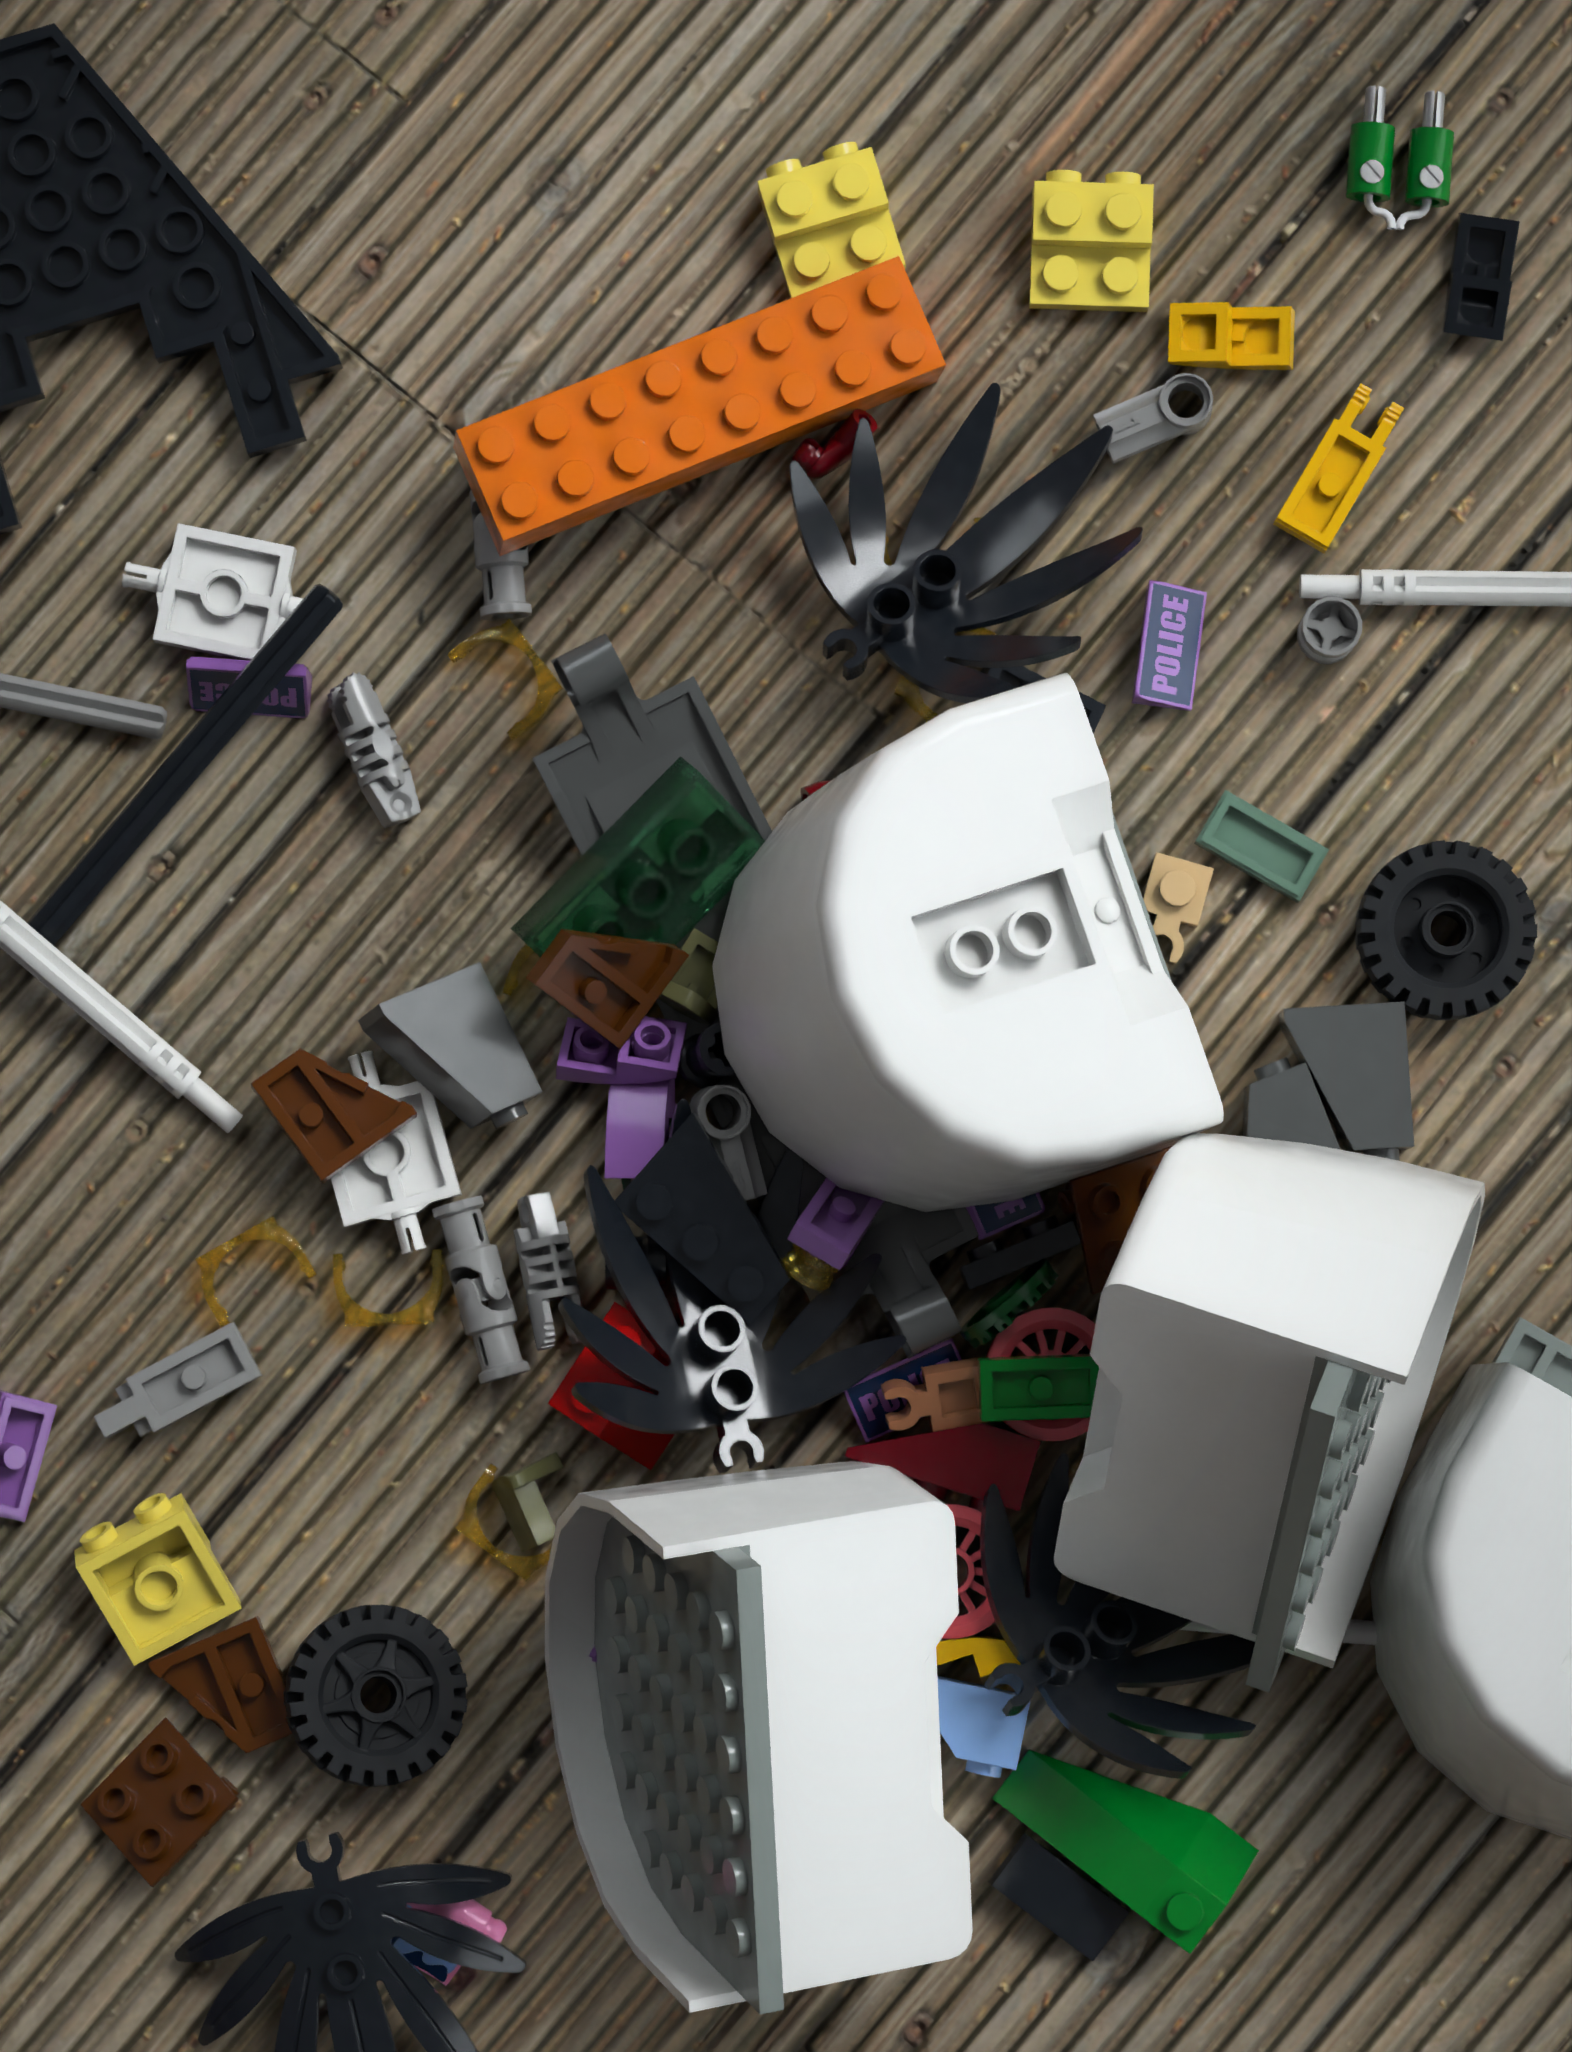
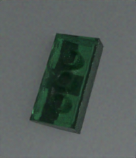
[510,756,765,957]

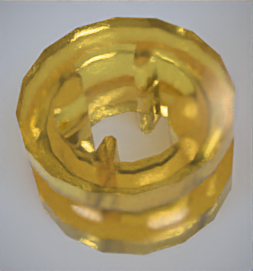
[782,1243,839,1290]

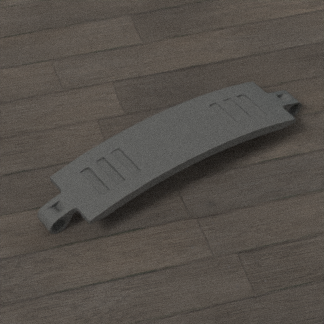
[532,633,979,1359]

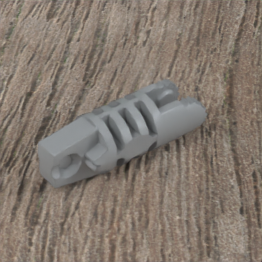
[327,672,421,828]
[513,1192,584,1351]

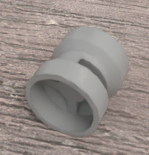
[1297,596,1362,664]

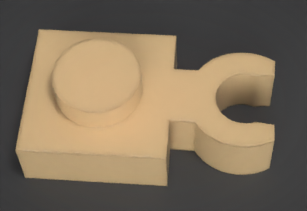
[1143,852,1214,965]

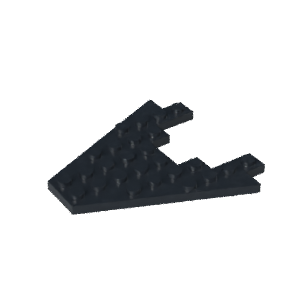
[0,23,343,535]

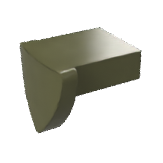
[658,928,718,1025]
[491,1452,564,1552]

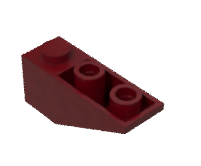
[844,1423,1041,1512]

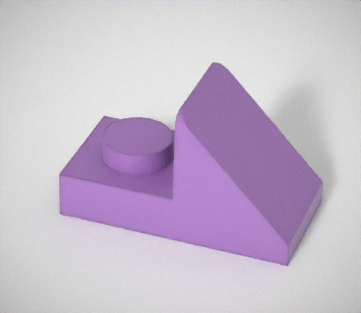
[787,1178,885,1270]

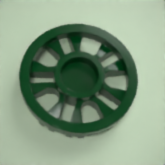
[960,1259,1059,1349]

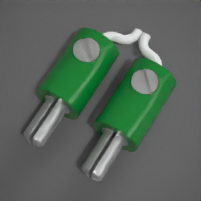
[1346,85,1454,230]

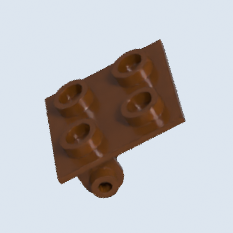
[1058,1146,1172,1295]
[80,1717,240,1887]

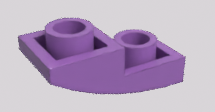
[556,1016,687,1084]
[605,1079,675,1179]

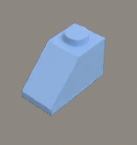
[937,1675,1031,1778]

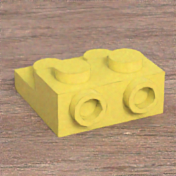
[757,142,906,298]
[1029,170,1154,312]
[74,1493,242,1666]

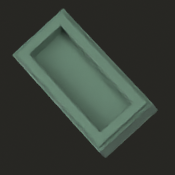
[1194,790,1329,903]

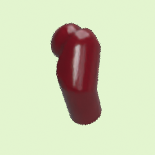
[791,409,877,479]

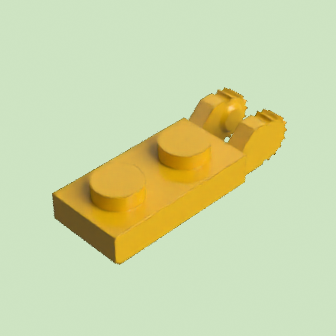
[1273,383,1404,554]

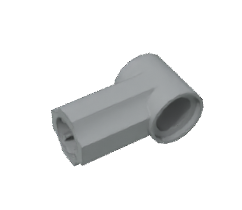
[1093,373,1213,464]
[689,1085,767,1201]

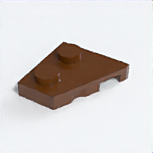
[526,929,689,1049]
[251,1048,417,1184]
[148,1616,293,1753]

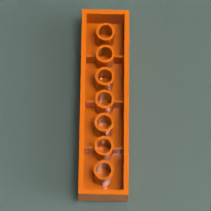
[453,256,946,556]

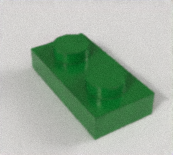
[978,1354,1099,1421]

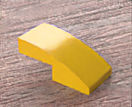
[1168,302,1295,370]
[936,1636,1020,1677]

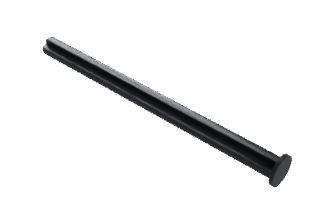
[27,584,343,946]

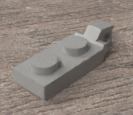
[93,1322,263,1438]

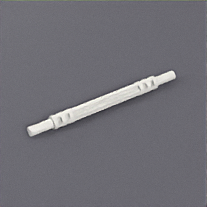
[1299,569,1572,607]
[0,900,243,1133]

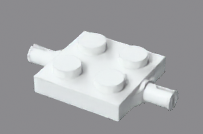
[122,523,304,661]
[331,1051,462,1255]

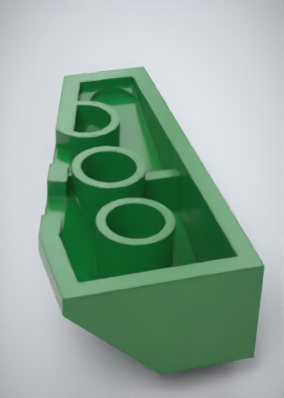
[992,1749,1259,1954]

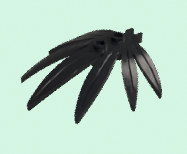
[790,383,1143,703]
[558,1099,907,1473]
[980,1453,1285,1779]
[175,1832,526,2052]

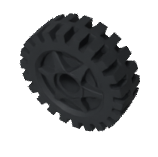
[1355,840,1537,1020]
[284,1605,468,1787]

